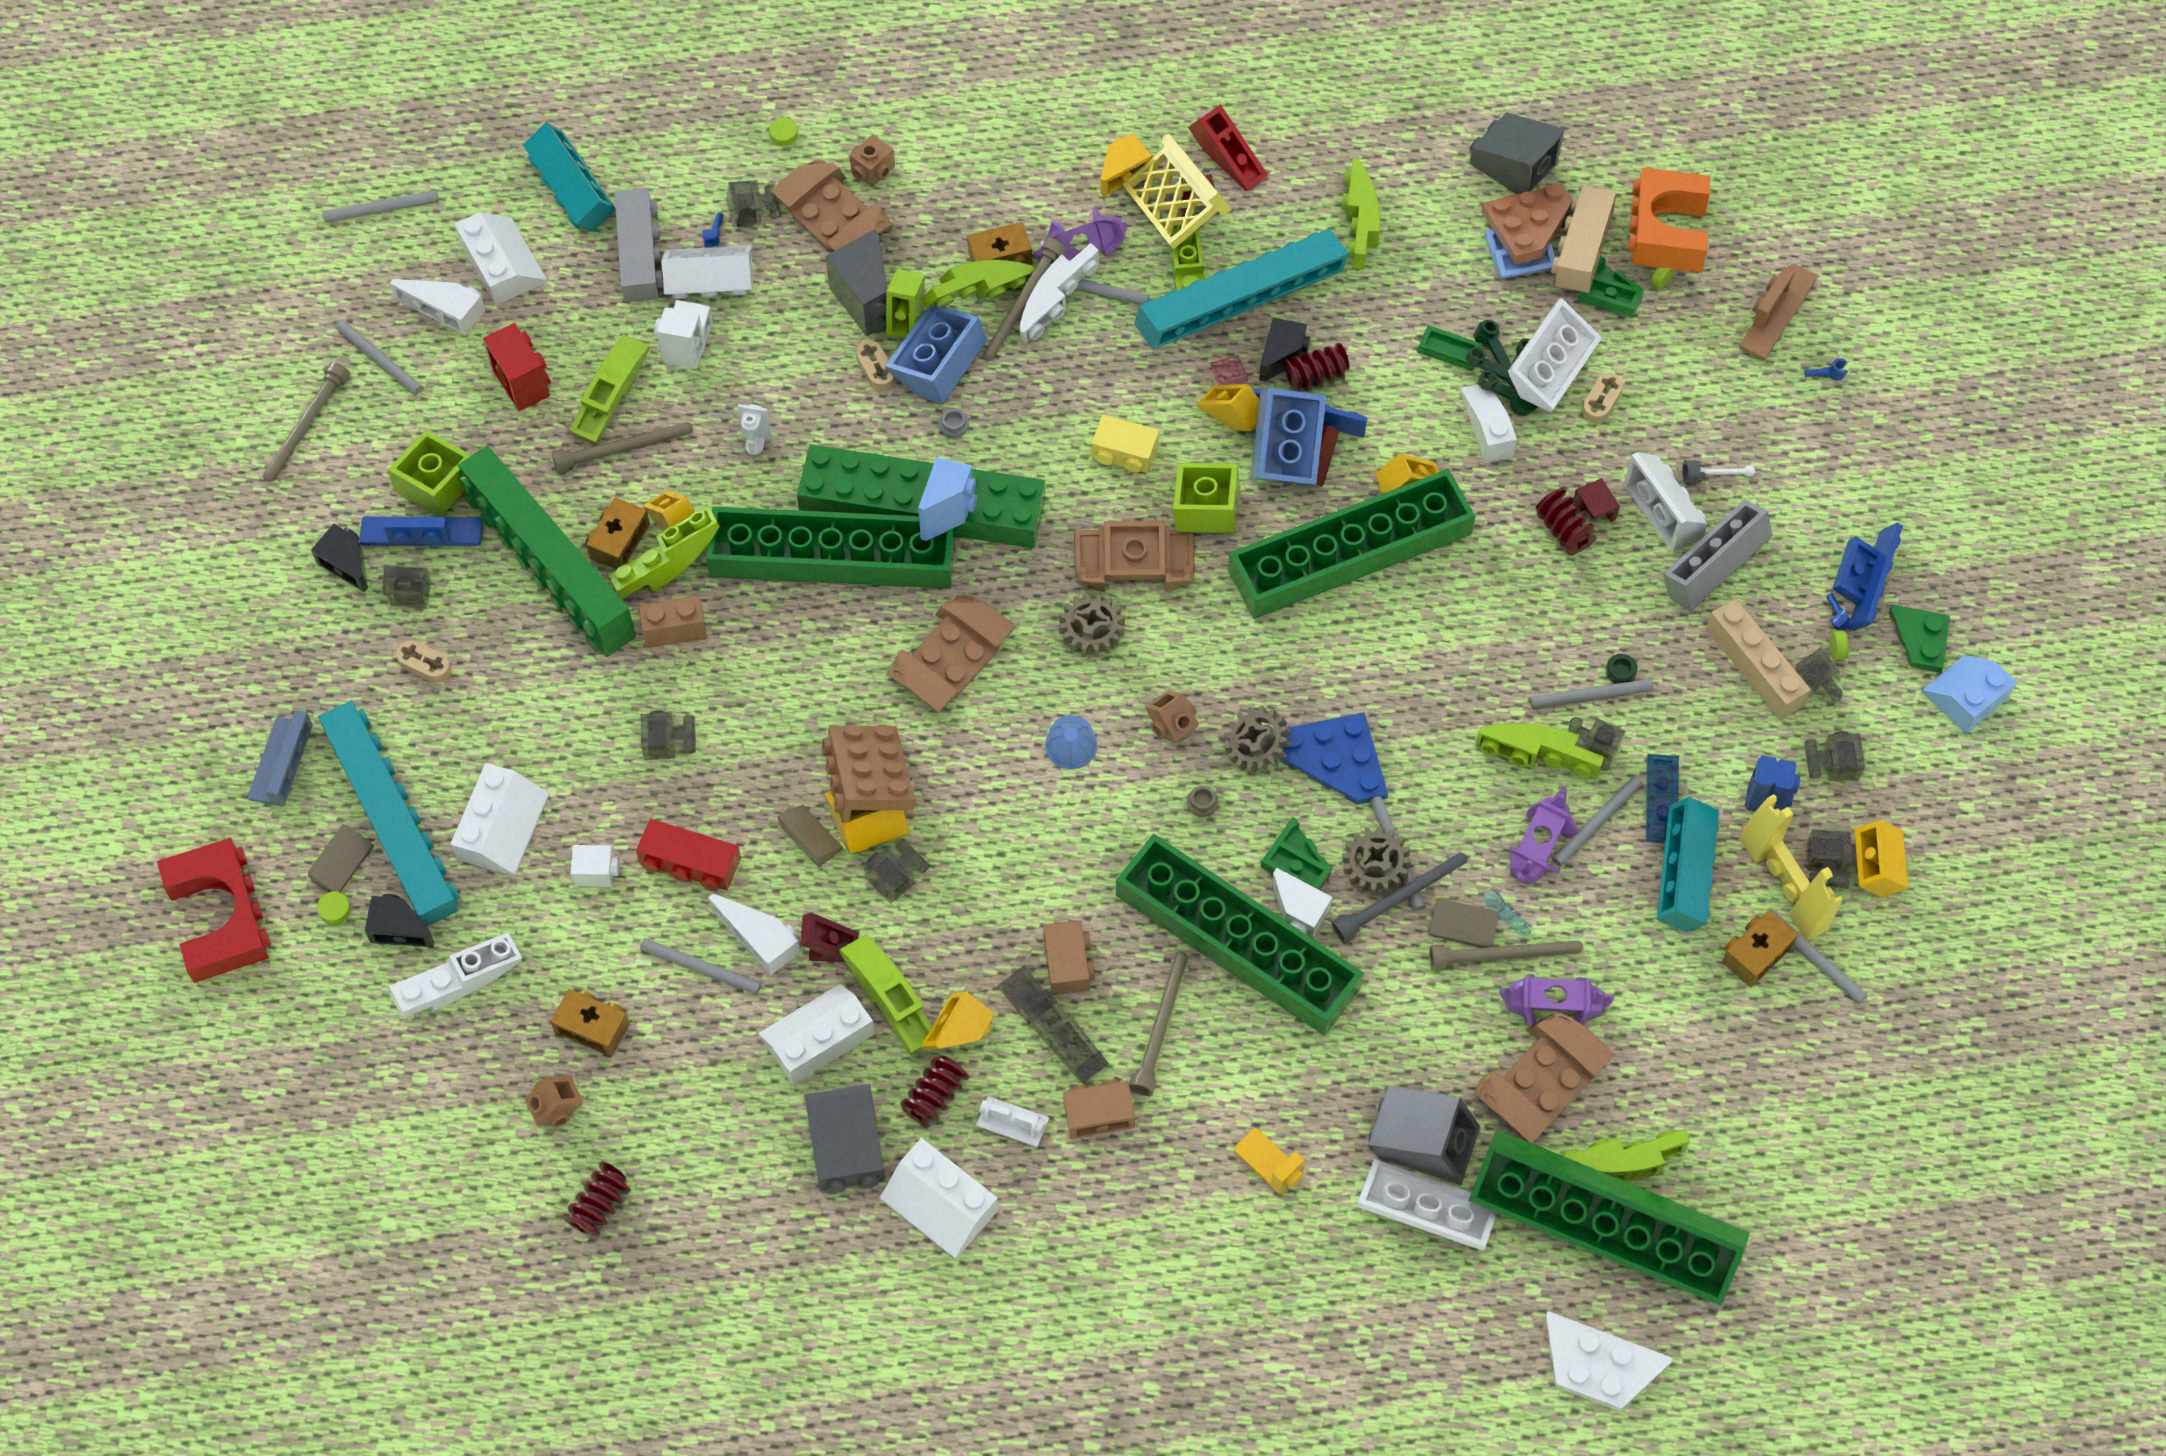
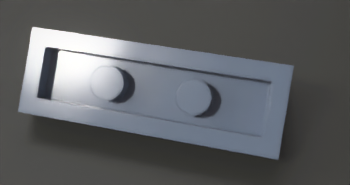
[248,710,313,807]

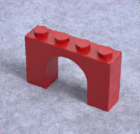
[157,837,271,983]

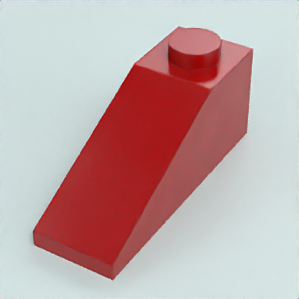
[1188,104,1269,191]

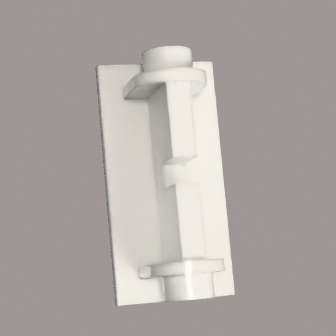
[738,404,773,455]
[976,1096,1049,1148]

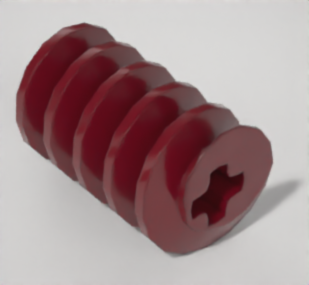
[1284,343,1350,392]
[1536,488,1596,556]
[901,1055,970,1128]
[561,1161,631,1236]

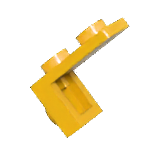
[1234,1128,1305,1195]

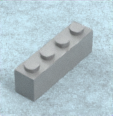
[614,188,664,302]
[1663,499,1773,611]

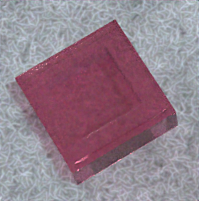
[1210,355,1248,385]

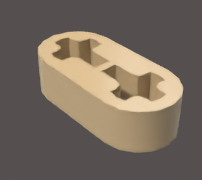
[856,340,895,391]
[1582,373,1623,423]
[396,640,451,683]

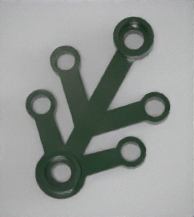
[1466,320,1538,416]

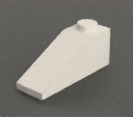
[390,279,486,336]
[1460,384,1517,463]
[708,894,801,976]

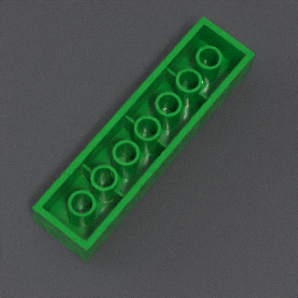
[797,444,1046,549]
[458,445,636,657]
[1228,469,1476,619]
[706,506,956,589]
[1116,833,1364,1036]
[1468,1129,1750,1306]

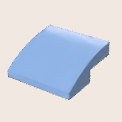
[1484,229,1555,279]

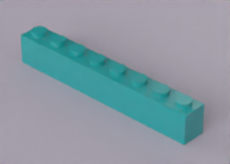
[1134,228,1349,350]
[318,700,460,927]

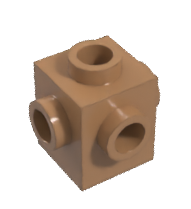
[850,134,895,187]
[1145,690,1199,742]
[524,1075,584,1127]

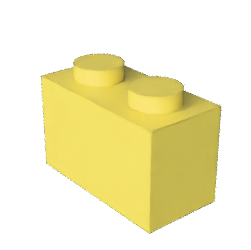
[1092,414,1159,473]

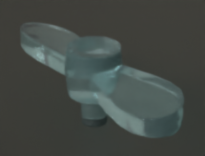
[1484,890,1531,936]

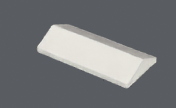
[1508,298,1602,412]
[1356,1159,1497,1251]

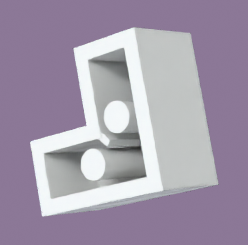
[654,300,713,369]

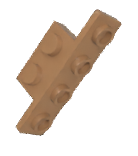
[1739,264,1817,360]

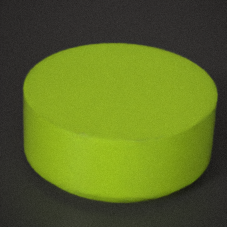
[769,117,798,146]
[1650,267,1677,290]
[1829,630,1849,661]
[317,891,351,925]

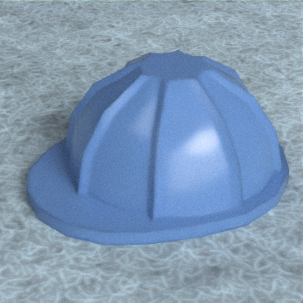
[1045,715,1098,769]

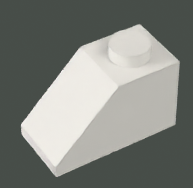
[1272,868,1333,939]

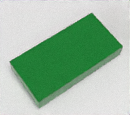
[1417,325,1483,371]

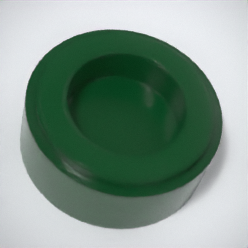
[1606,654,1638,684]

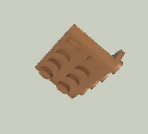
[822,724,915,823]

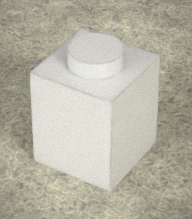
[570,845,620,887]

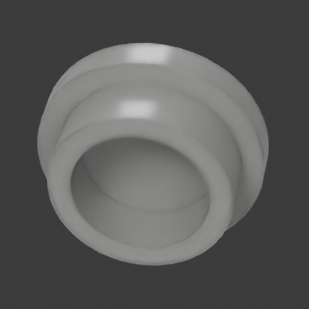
[939,409,969,438]

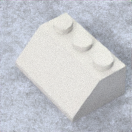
[454,212,548,306]
[661,245,753,299]
[1624,452,1707,553]
[450,763,549,876]
[758,983,875,1086]
[880,1138,998,1260]

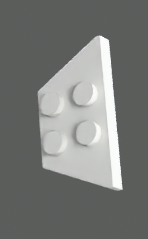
[1545,1311,1672,1411]

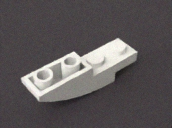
[1019,243,1099,345]
[389,933,522,1018]

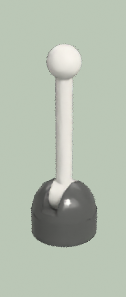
[1682,460,1755,484]

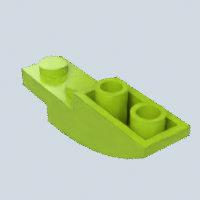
[1341,158,1380,270]
[1171,225,1205,291]
[921,260,1035,309]
[569,334,650,445]
[609,506,720,599]
[1475,723,1605,780]
[839,934,932,1056]
[1561,1129,1690,1182]

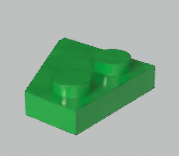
[1578,256,1644,317]
[1889,604,1950,673]
[1260,817,1332,890]

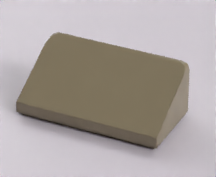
[778,805,843,868]
[308,824,374,892]
[1429,898,1499,948]

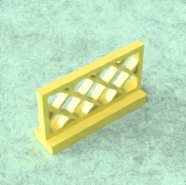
[1122,134,1232,249]

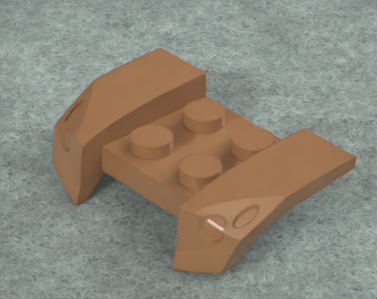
[770,159,894,253]
[1074,521,1195,592]
[886,593,1016,714]
[1474,1013,1615,1143]

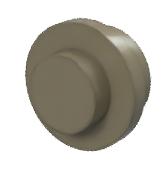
[1187,786,1218,817]

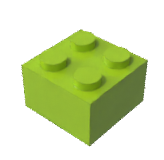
[388,430,472,517]
[1173,463,1240,533]

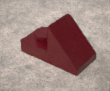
[800,912,859,962]

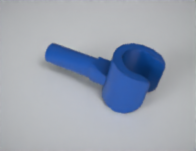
[702,212,724,247]
[1804,358,1848,381]
[1826,593,1853,631]

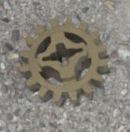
[1059,593,1125,657]
[1223,706,1292,774]
[1342,826,1411,895]

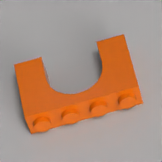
[1628,167,1711,273]

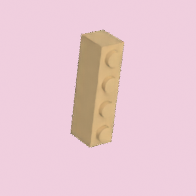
[1551,185,1616,293]
[1706,598,1811,720]

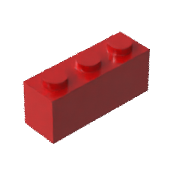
[636,818,741,891]

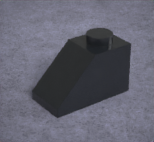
[1259,317,1311,381]
[311,523,368,592]
[365,894,434,948]

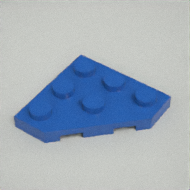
[1280,712,1388,805]

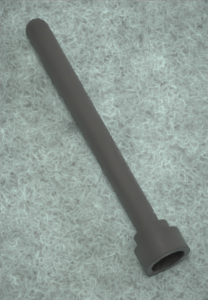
[1331,853,1467,944]

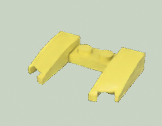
[1739,795,1843,941]

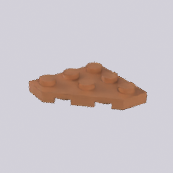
[1482,183,1573,265]

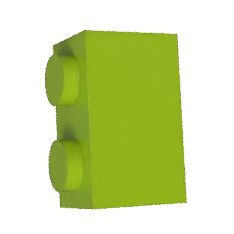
[886,269,925,339]

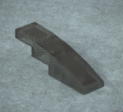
[998,965,1109,1084]

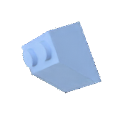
[918,457,977,541]
[1921,655,2017,734]

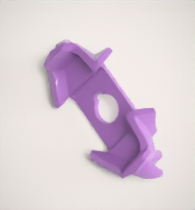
[1032,207,1127,260]
[1509,788,1579,885]
[1499,974,1614,1026]

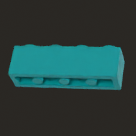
[523,122,616,232]
[1657,797,1719,932]

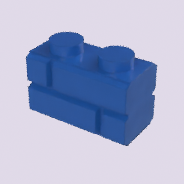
[1745,755,1800,811]

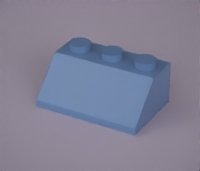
[885,305,988,404]
[1250,388,1326,485]

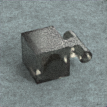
[726,180,781,227]
[383,566,432,609]
[1795,647,1843,702]
[641,710,696,760]
[1568,717,1625,771]
[1804,731,1865,781]
[1807,829,1856,888]
[864,839,930,904]

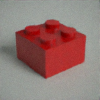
[483,322,551,412]

